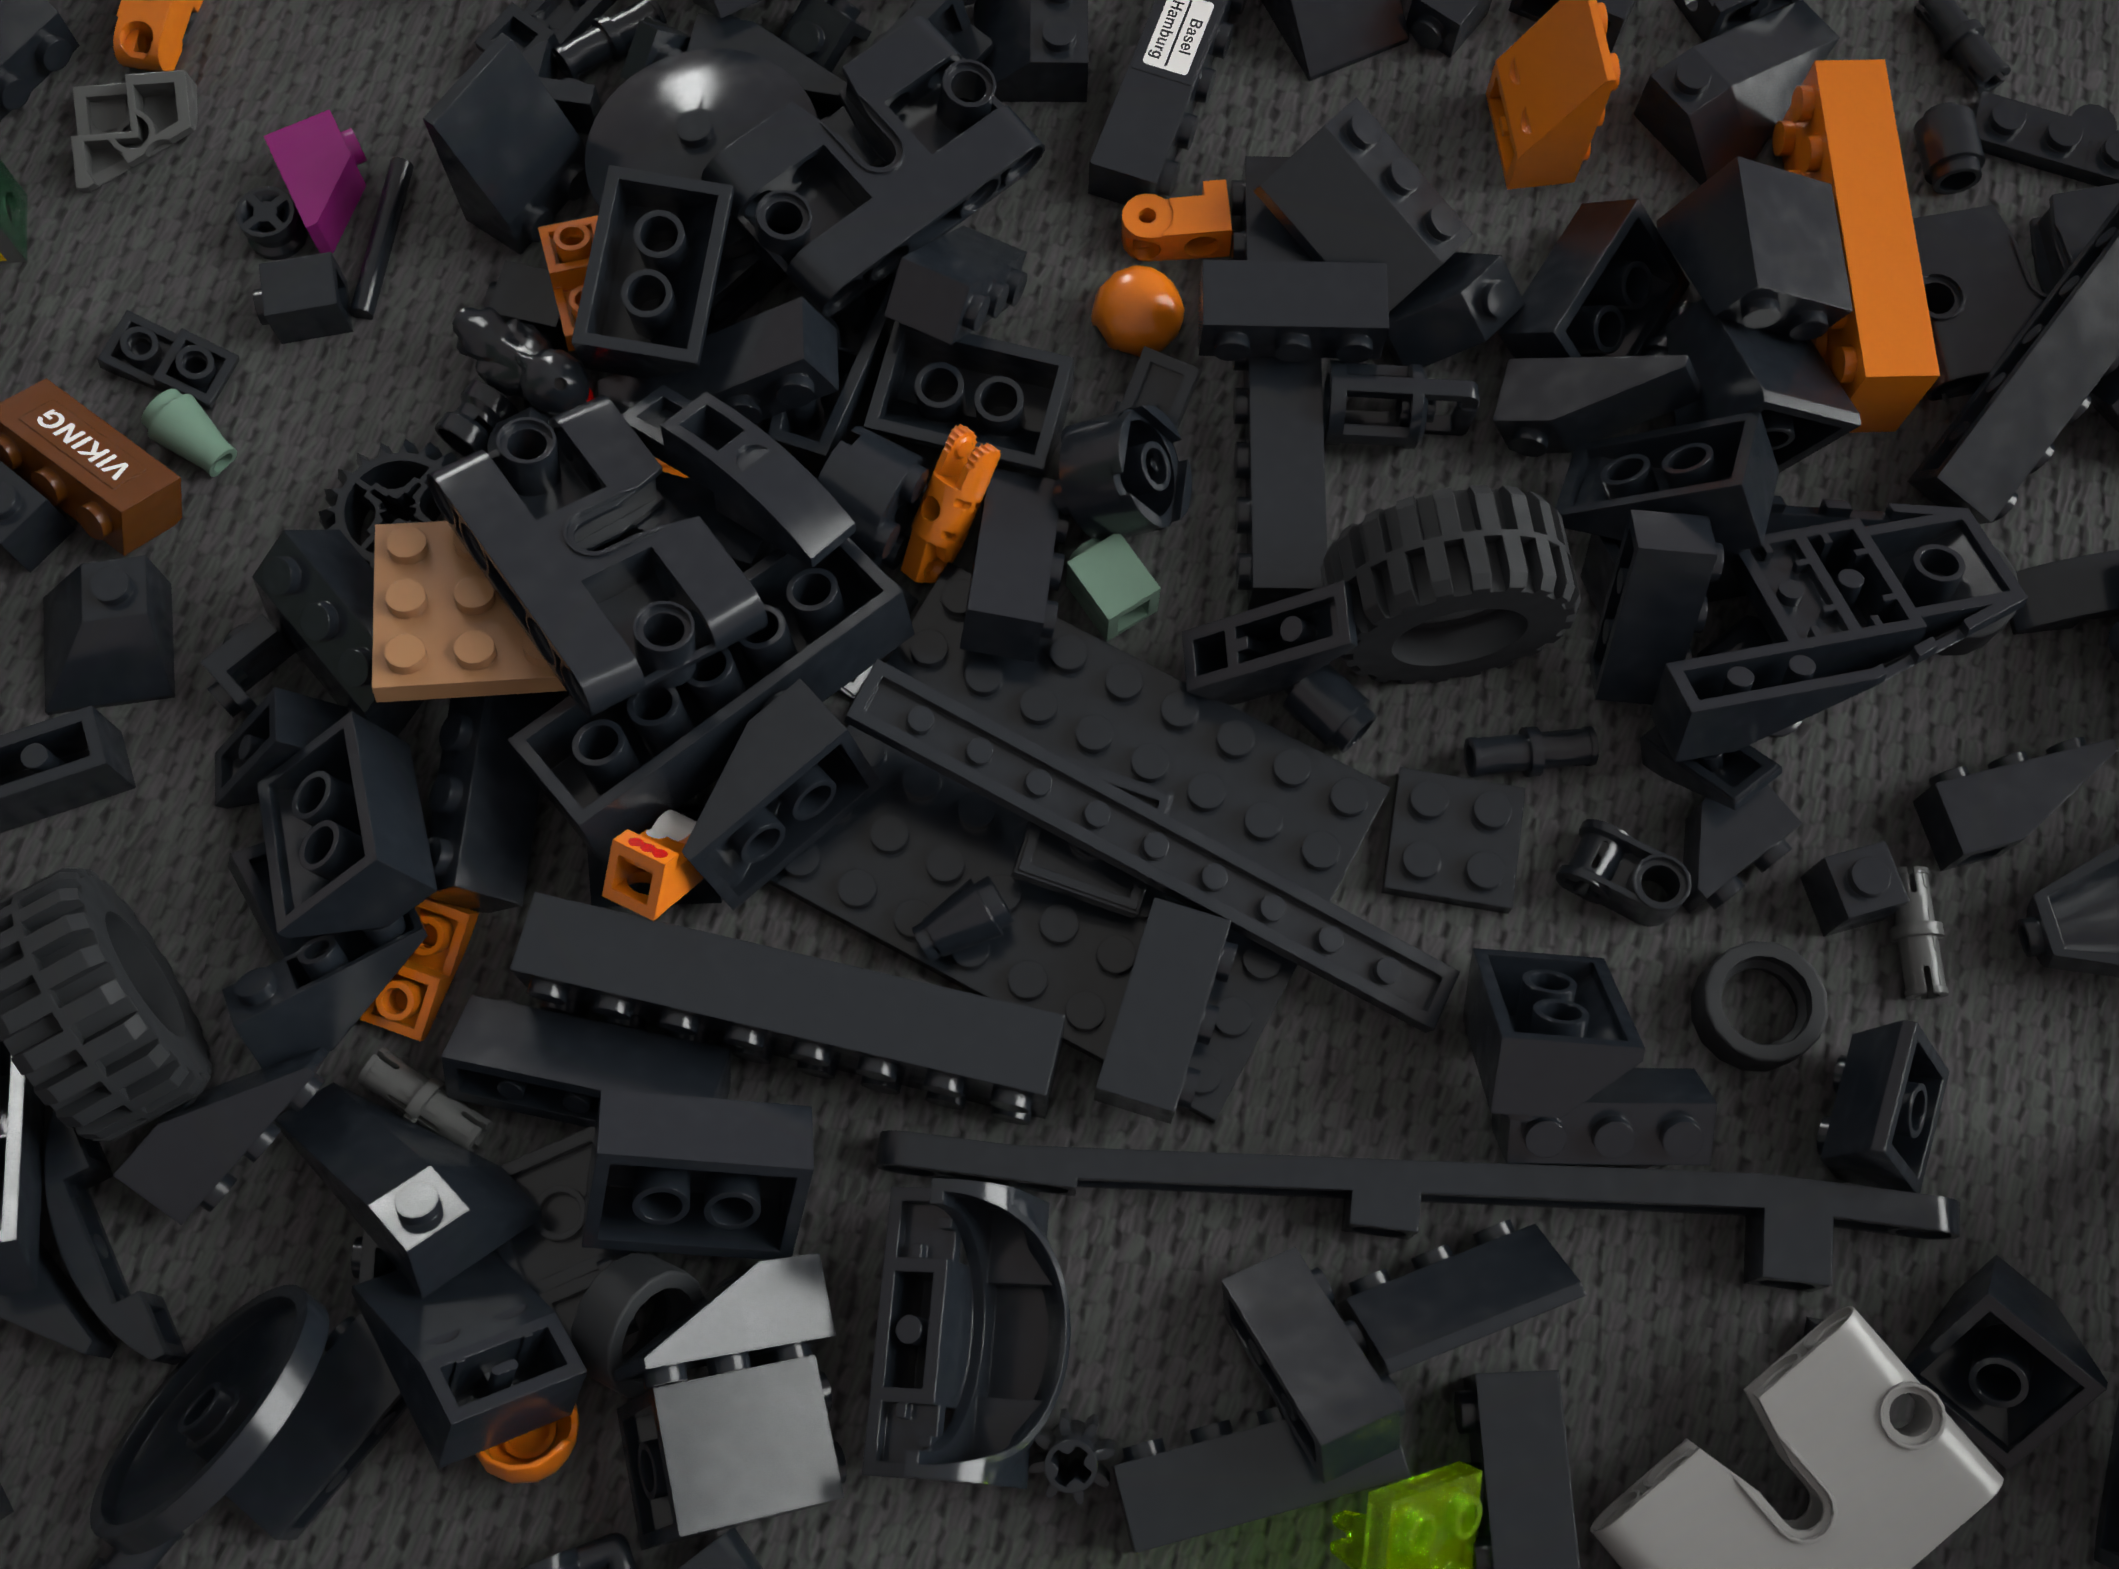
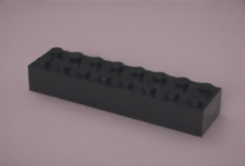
[510,892,1065,1125]

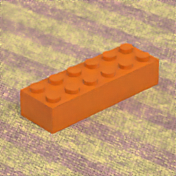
[1772,59,1940,433]

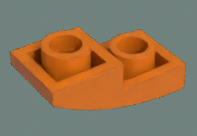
[538,215,598,352]
[360,898,479,1041]

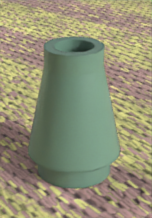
[141,389,237,477]

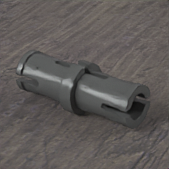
[1889,866,1949,1000]
[357,1047,493,1152]

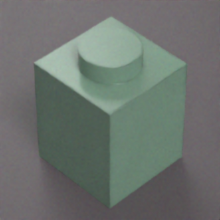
[1066,534,1161,642]

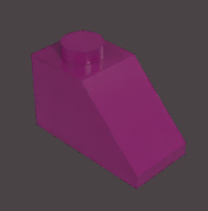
[263,109,367,253]

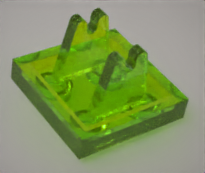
[1330,1461,1483,1569]

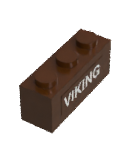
[0,378,182,556]

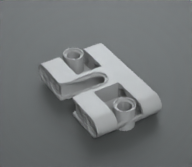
[1590,1306,2004,1569]

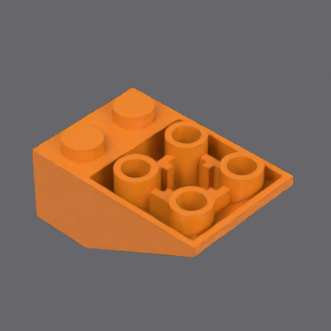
[1486,0,1620,190]

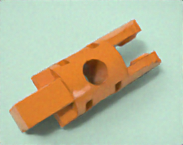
[901,424,1001,583]

